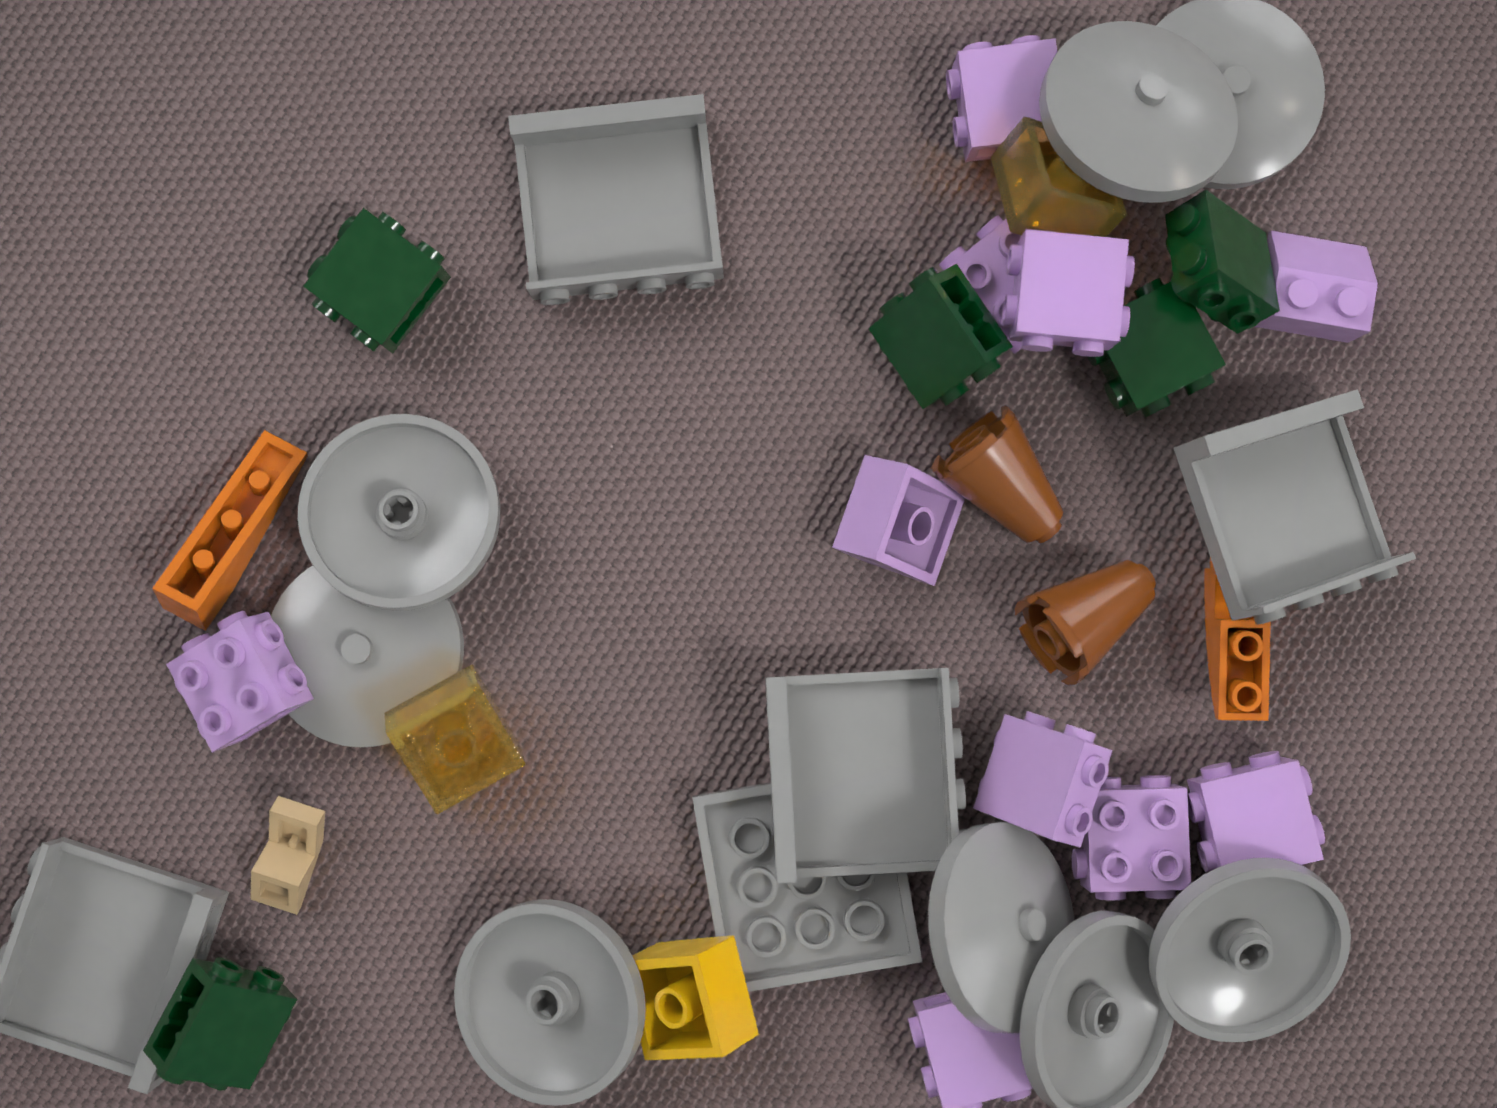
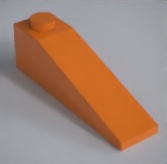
[152,430,308,631]

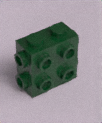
[1165,189,1280,334]
[303,208,451,354]
[868,264,1013,409]
[1087,278,1226,418]
[143,957,298,1091]

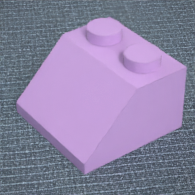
[1254,231,1378,343]
[832,455,965,586]

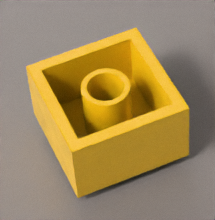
[632,935,759,1060]

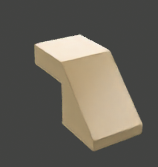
[251,796,325,915]

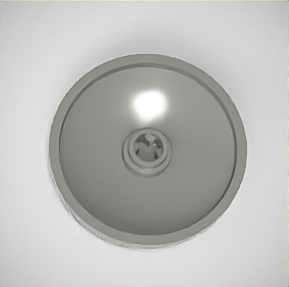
[1156,0,1325,189]
[1039,21,1238,203]
[298,414,500,611]
[271,566,464,747]
[928,822,1074,1033]
[1149,858,1351,1042]
[454,899,646,1106]
[1020,911,1174,1108]

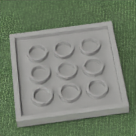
[692,782,922,992]

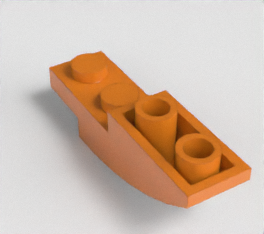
[1204,558,1271,721]

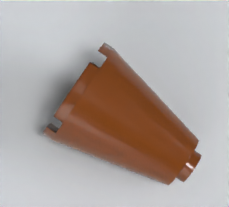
[931,405,1064,543]
[1014,560,1156,685]

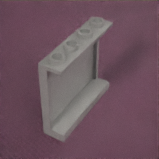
[508,94,724,305]
[1174,389,1416,625]
[765,668,966,884]
[0,837,229,1094]

